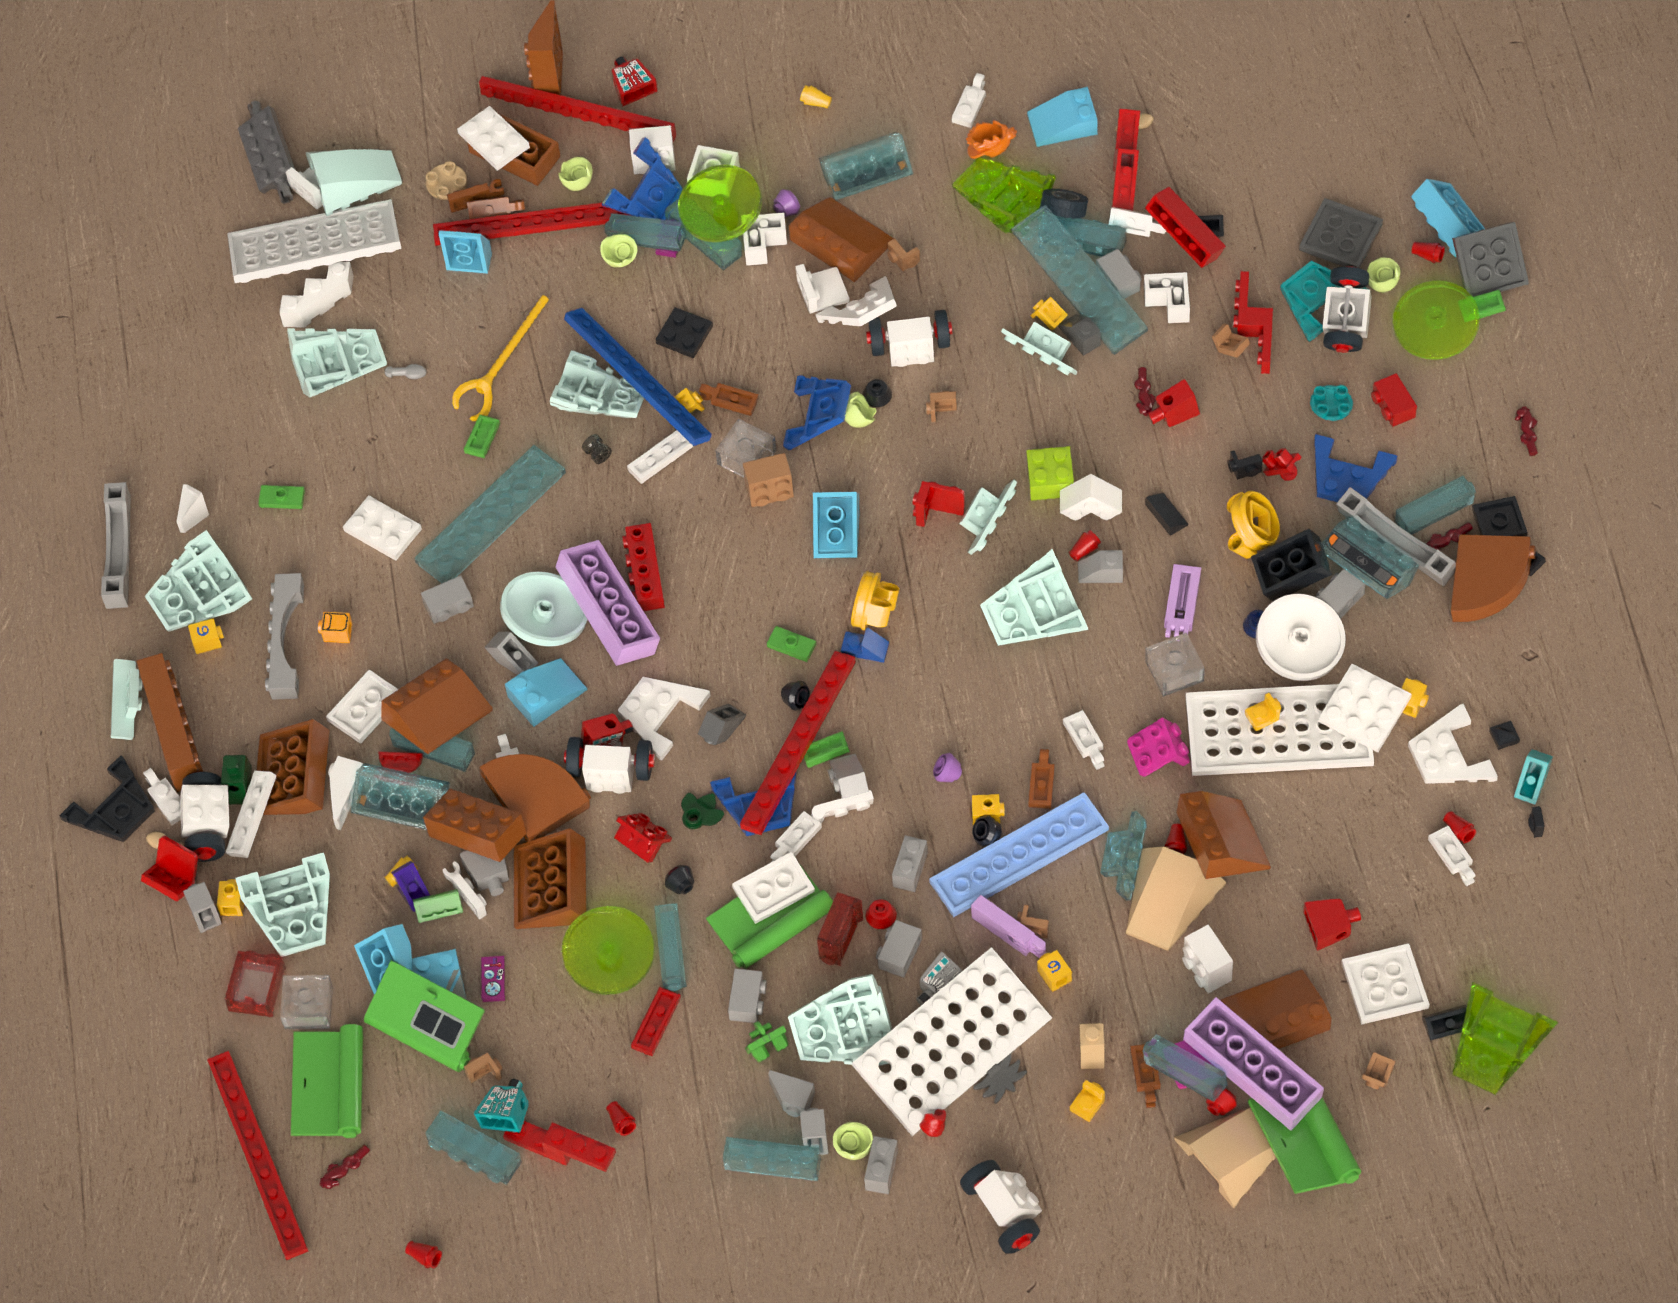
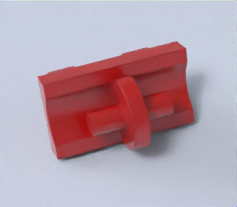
[1261,448,1302,481]

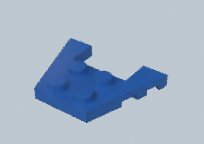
[601,137,683,225]
[783,375,851,450]
[1314,434,1398,502]
[710,771,797,836]

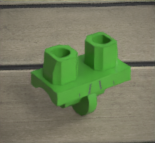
[745,1021,789,1063]

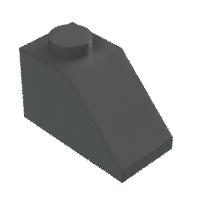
[1058,314,1101,356]
[698,704,746,745]

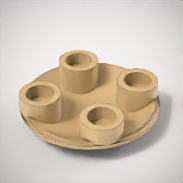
[426,161,467,200]

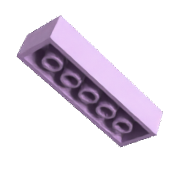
[556,540,660,666]
[1183,998,1324,1130]

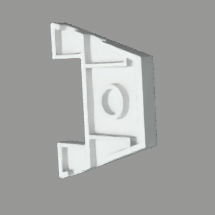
[815,276,897,326]
[618,677,710,761]
[1408,704,1498,784]

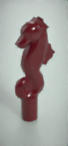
[1134,367,1156,417]
[1515,406,1538,456]
[1426,522,1473,551]
[320,1144,370,1189]

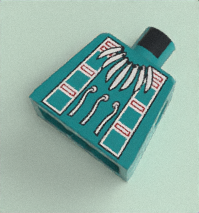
[474,1079,529,1132]

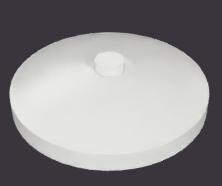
[1256,594,1345,681]

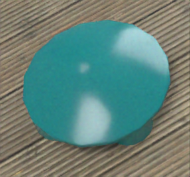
[1310,385,1353,421]

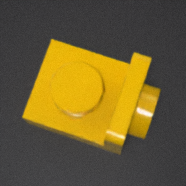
[1030,297,1068,331]
[674,388,705,413]
[1245,693,1281,731]
[1070,1080,1105,1122]

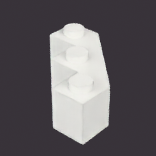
[280,262,354,328]

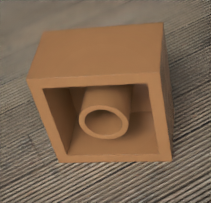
[743,453,794,507]

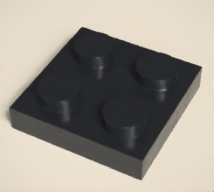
[655,307,713,358]
[1472,496,1528,537]

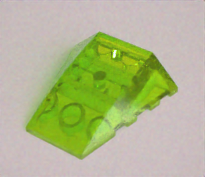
[952,157,1056,233]
[1452,982,1558,1095]

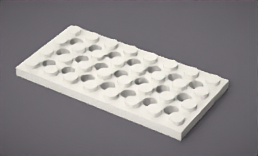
[227,199,401,283]
[1185,684,1374,776]
[851,947,1052,1136]

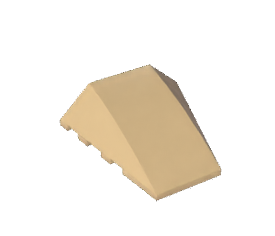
[1126,847,1226,951]
[1174,1107,1276,1208]

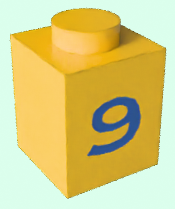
[188,618,224,654]
[1037,950,1072,992]

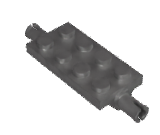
[238,101,295,204]

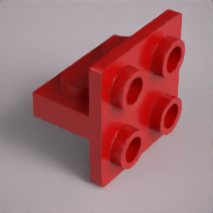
[614,813,672,863]

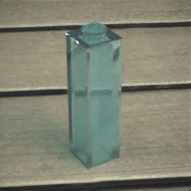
[605,214,686,251]
[1395,476,1476,535]
[389,727,475,772]
[654,903,687,991]
[1143,1034,1228,1102]

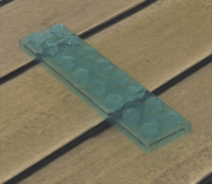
[1012,205,1148,355]
[414,445,566,583]

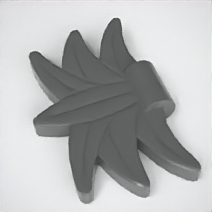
[973,1053,1027,1104]

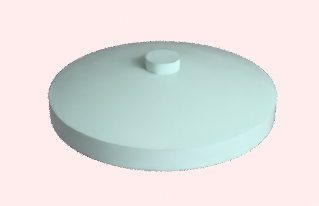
[500,572,587,646]

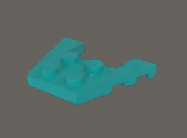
[1280,261,1371,342]

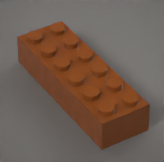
[137,653,203,792]

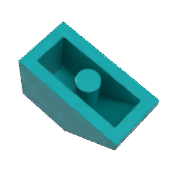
[1514,749,1553,804]

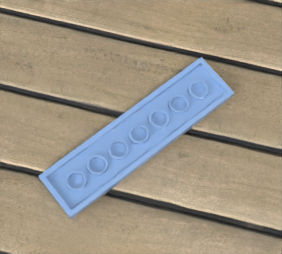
[929,792,1109,917]

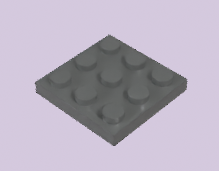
[1299,198,1383,269]
[1452,221,1529,299]

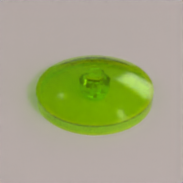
[678,165,762,242]
[1393,281,1480,360]
[562,906,654,995]

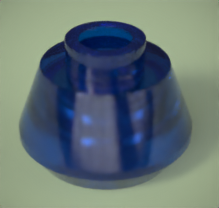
[1243,610,1264,639]

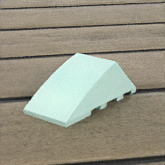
[306,149,402,216]
[287,328,387,397]
[980,549,1089,646]

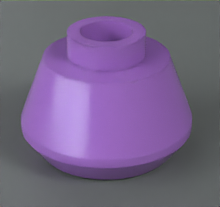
[773,189,800,217]
[933,753,962,782]

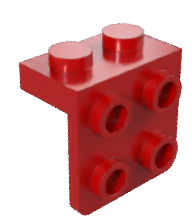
[912,481,965,527]
[141,835,198,902]

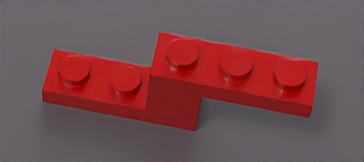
[1112,109,1140,211]
[1233,271,1273,374]
[503,1121,616,1172]

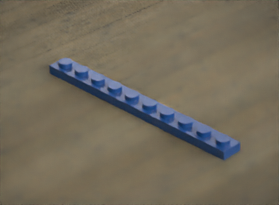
[564,308,712,446]

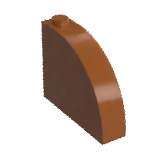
[1451,535,1536,622]
[479,754,591,842]

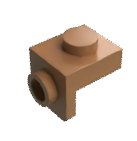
[887,239,920,271]
[1212,324,1250,358]
[926,391,957,422]
[1017,904,1049,939]
[464,1052,502,1083]
[1362,1052,1396,1090]

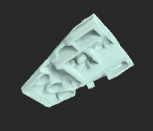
[550,350,644,418]
[145,530,252,632]
[235,852,330,957]
[788,974,892,1066]

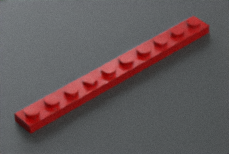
[479,76,677,142]
[433,203,643,246]
[740,651,856,835]
[207,1051,308,1261]

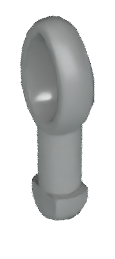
[385,364,427,379]

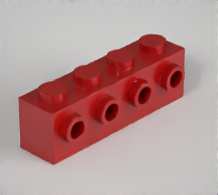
[1145,187,1226,268]
[622,523,665,611]

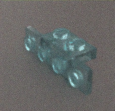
[1100,811,1147,901]

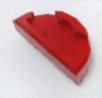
[378,751,424,776]

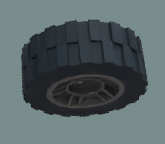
[1040,189,1088,219]

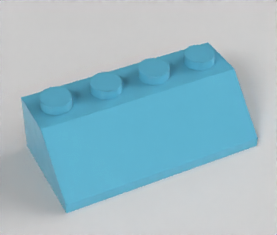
[1411,179,1485,257]

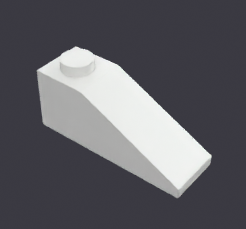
[328,756,366,830]

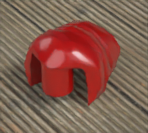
[919,1109,946,1137]

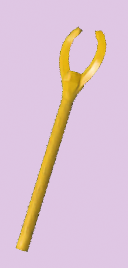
[452,295,549,421]

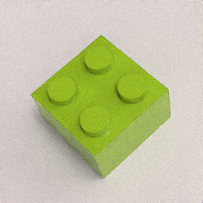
[1026,446,1074,501]

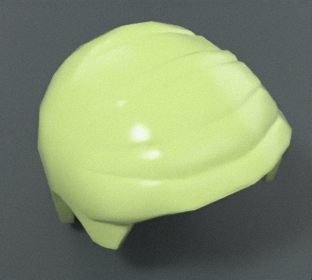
[558,157,593,191]
[600,234,637,267]
[1367,257,1401,292]
[844,392,876,428]
[833,1122,873,1160]

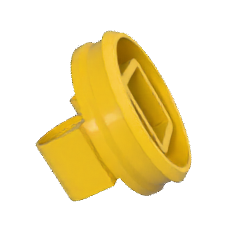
[1227,491,1280,559]
[851,570,900,631]

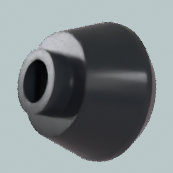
[863,379,892,407]
[781,681,810,711]
[972,815,1002,846]
[665,865,694,894]

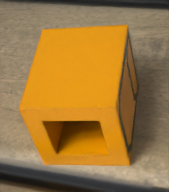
[318,612,353,643]

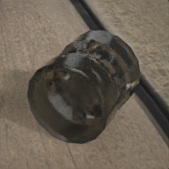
[582,434,612,464]

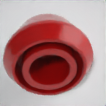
[865,899,897,929]
[1206,1085,1237,1116]

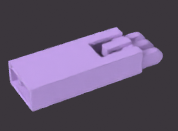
[1164,564,1201,640]
[971,895,1046,958]

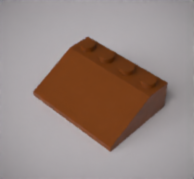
[524,0,563,95]
[789,197,894,282]
[381,658,493,754]
[256,719,330,815]
[1176,791,1271,879]
[514,828,586,929]
[1220,969,1332,1049]

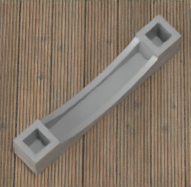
[101,482,131,609]
[1336,487,1456,587]
[265,573,304,700]

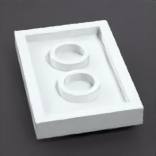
[457,106,530,171]
[343,495,422,561]
[326,670,398,744]
[732,852,815,924]

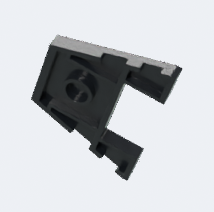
[59,756,155,842]

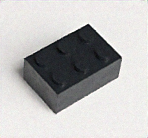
[1251,529,1333,602]

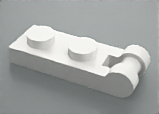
[811,790,874,823]

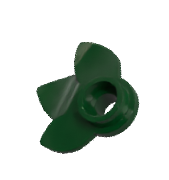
[681,793,724,829]

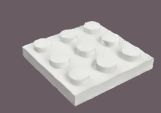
[1318,664,1411,752]
[1341,943,1429,1025]

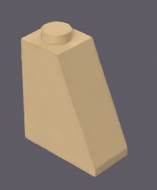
[1079,1023,1104,1069]

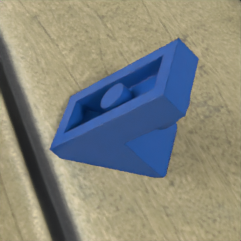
[841,627,889,662]

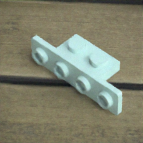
[1001,322,1078,376]
[959,480,1017,555]
[111,659,143,740]

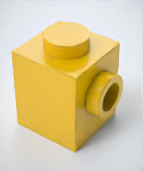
[1401,678,1429,718]
[972,794,1004,825]
[217,879,244,916]

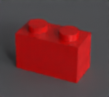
[1371,373,1417,427]

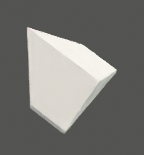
[177,484,209,533]

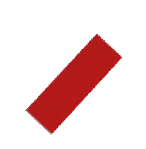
[631,987,681,1056]

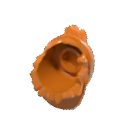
[966,120,1017,159]

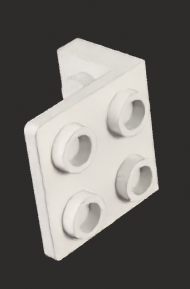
[286,167,322,209]
[795,264,850,314]

